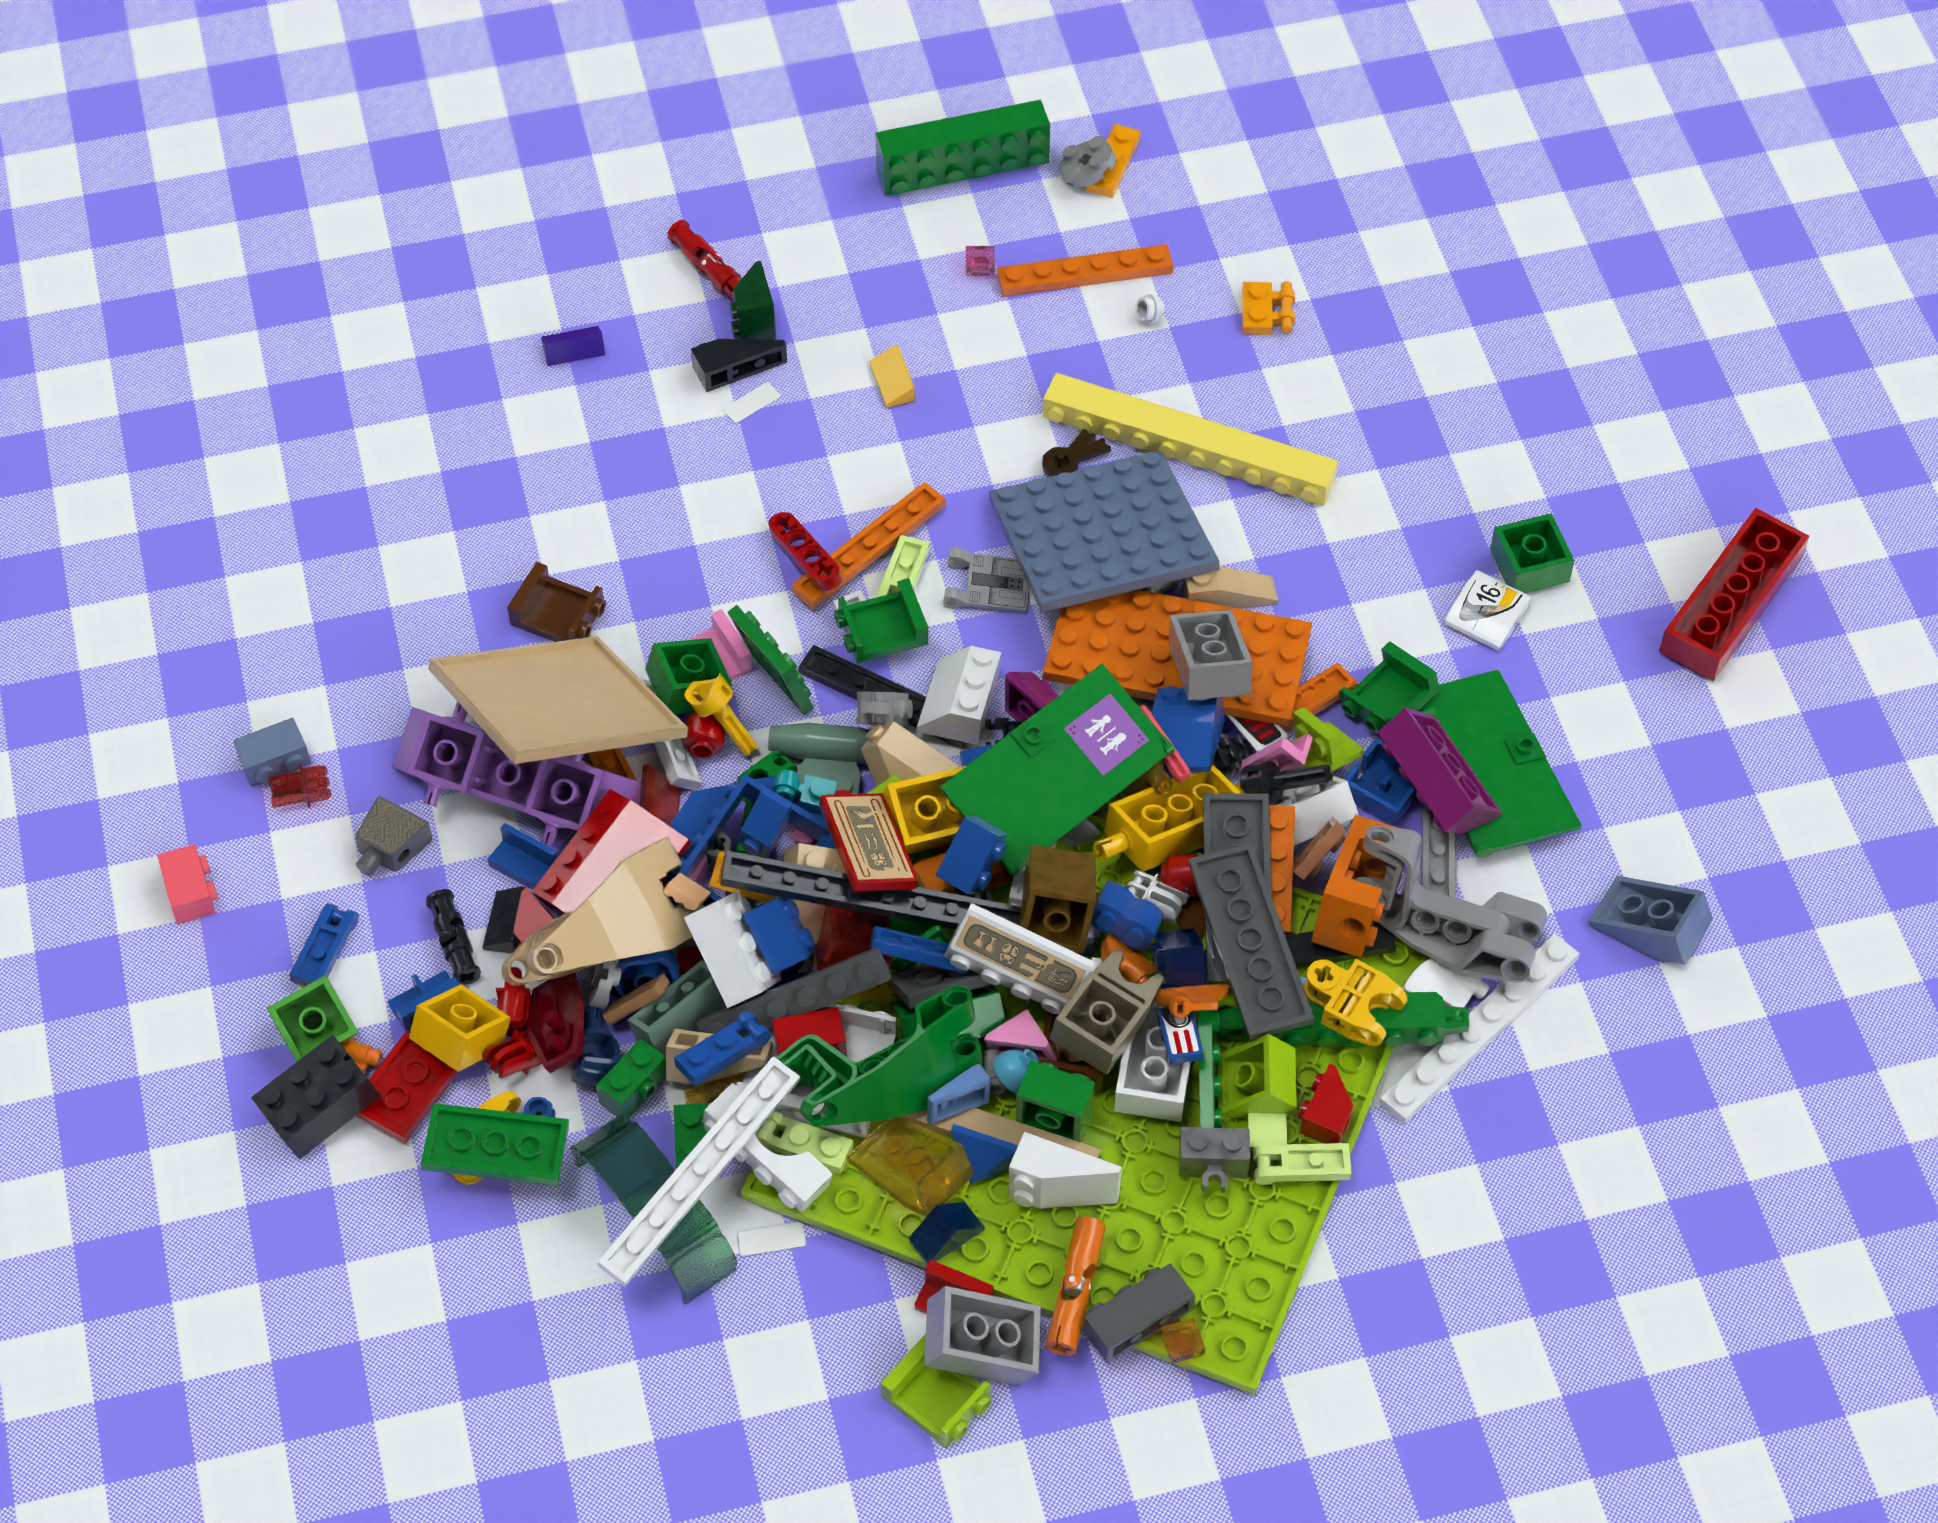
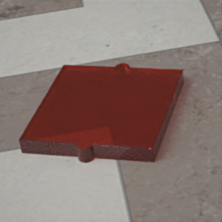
[639,764,681,825]

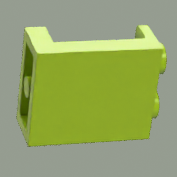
[880,1334,992,1448]

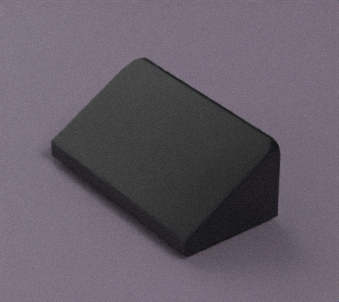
[482,886,526,953]

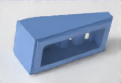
[926,1064,991,1125]

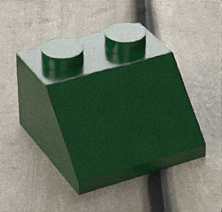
[729,261,776,340]

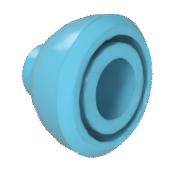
[993,1049,1039,1094]

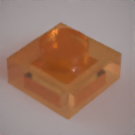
[1160,1318,1206,1364]

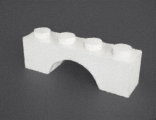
[702,1083,833,1213]

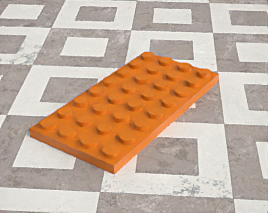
[1042,590,1313,727]

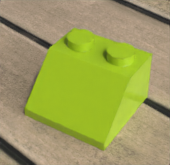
[1218,1034,1297,1118]

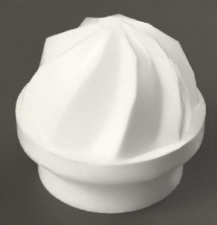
[1135,294,1165,324]

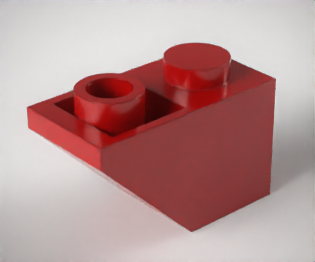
[1298,1063,1354,1144]

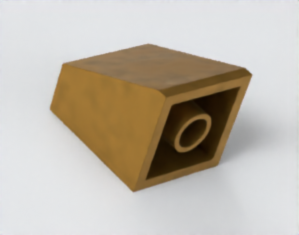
[1019,845,1096,953]

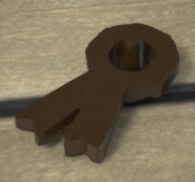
[1042,429,1111,477]

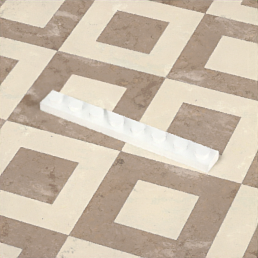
[1379,933,1580,1125]
[597,1056,800,1287]

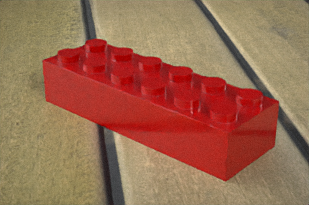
[1659,507,1810,681]

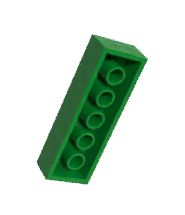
[875,99,1050,196]

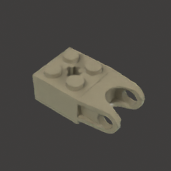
[1049,949,1165,1075]

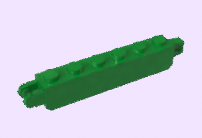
[1216,992,1470,1048]

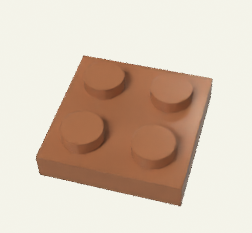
[1293,816,1347,880]

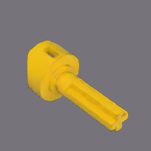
[684,673,758,756]

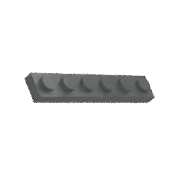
[696,947,892,1038]

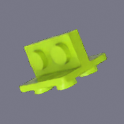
[1290,707,1364,773]

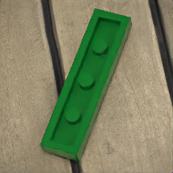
[1198,1010,1222,1128]

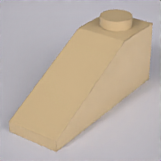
[1181,566,1278,609]
[666,1029,773,1085]

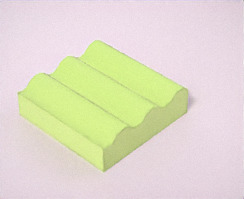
[1247,1113,1287,1151]

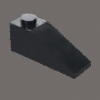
[691,339,787,392]

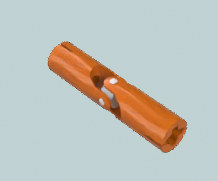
[1045,1216,1106,1356]

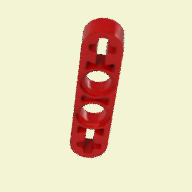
[768,512,842,591]

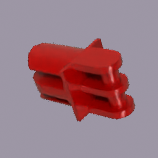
[496,967,532,1037]
[482,1030,542,1079]

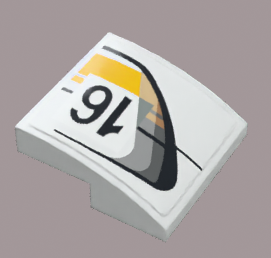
[1444,570,1531,651]

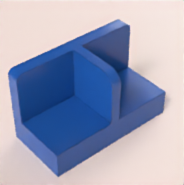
[388,971,460,1032]

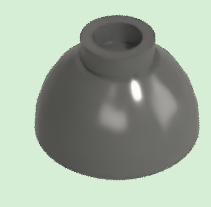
[1061,818,1102,849]

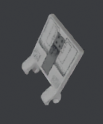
[943,547,1029,614]

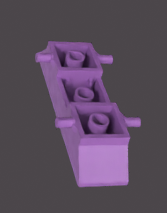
[392,702,647,846]

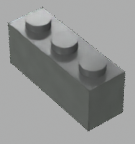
[1083,1263,1195,1363]

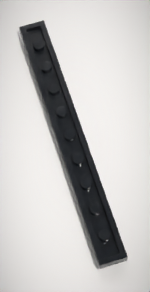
[720,850,1021,930]

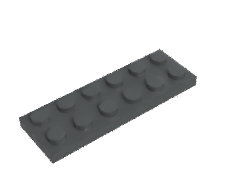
[1202,793,1272,985]
[1188,842,1314,1041]

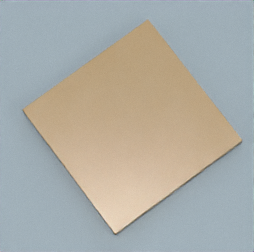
[428,636,688,764]

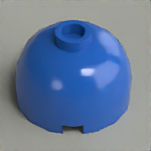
[615,950,681,997]

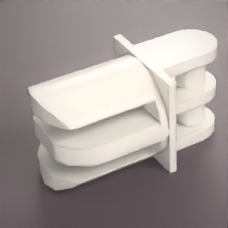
[1126,870,1189,923]

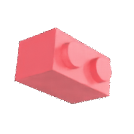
[157,844,218,924]

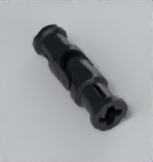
[426,889,481,985]

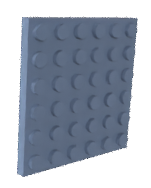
[989,451,1220,613]

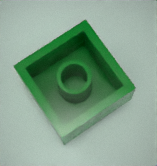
[1490,513,1575,593]
[645,638,732,714]
[1016,1060,1095,1142]

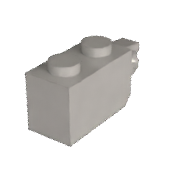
[856,692,913,725]

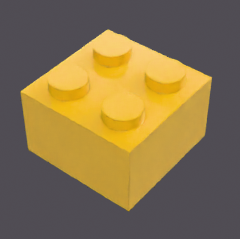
[409,984,511,1072]

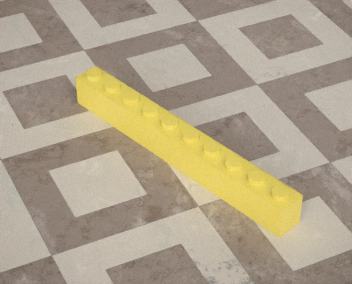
[1043,373,1338,506]

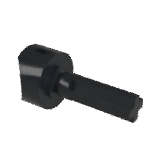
[1240,761,1333,804]

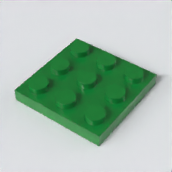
[727,605,814,715]

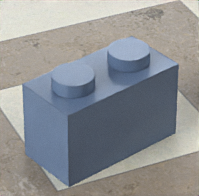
[233,717,311,786]

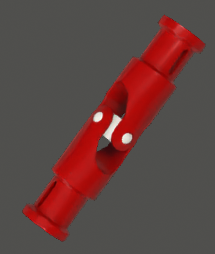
[667,220,742,301]

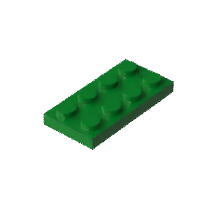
[421,1103,569,1186]

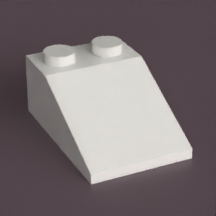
[1008,1132,1122,1209]

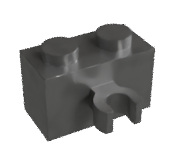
[1179,1127,1250,1193]

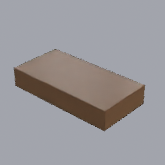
[602,973,670,1025]

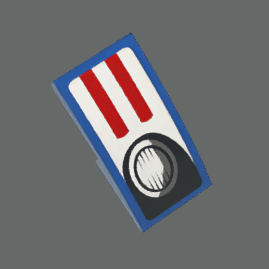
[1156,1008,1203,1065]

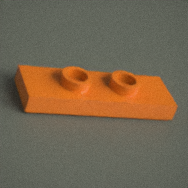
[1280,663,1358,733]

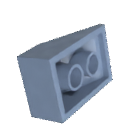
[1588,876,1713,965]

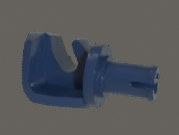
[570,1007,621,1087]

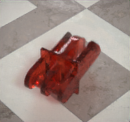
[268,764,332,808]

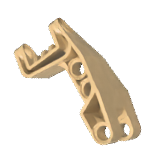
[501,837,704,986]

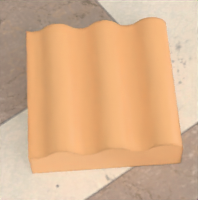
[663,873,711,912]

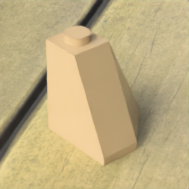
[861,722,959,787]

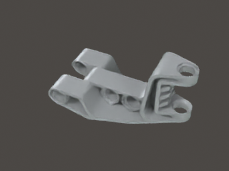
[1354,826,1547,983]

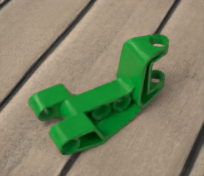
[776,986,984,1127]

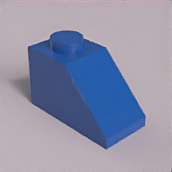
[739,787,792,858]

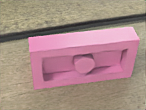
[691,609,753,681]
[1240,733,1313,776]

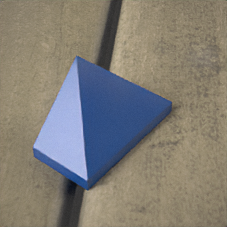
[951,1124,1018,1184]

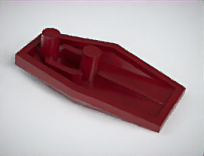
[526,973,584,1074]

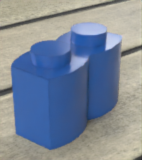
[1091,881,1164,952]

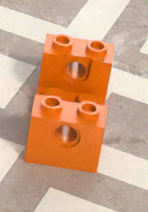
[1311,814,1398,958]

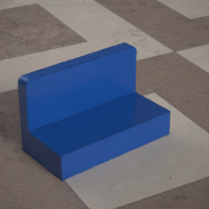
[488,823,558,890]

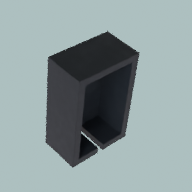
[251,1034,381,1159]

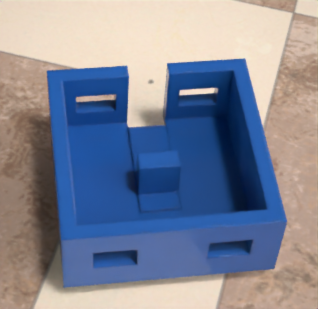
[1344,737,1417,826]

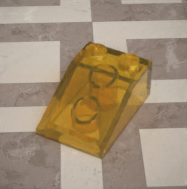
[847,1117,975,1219]

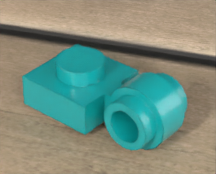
[773,770,837,814]

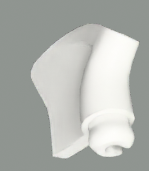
[1402,958,1489,1007]

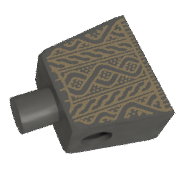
[355,796,432,876]

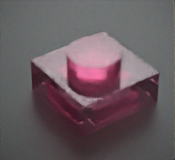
[966,246,995,276]

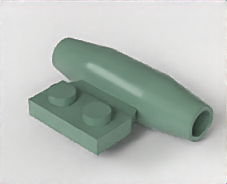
[768,723,870,794]

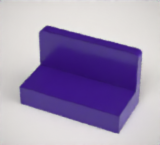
[541,326,605,366]

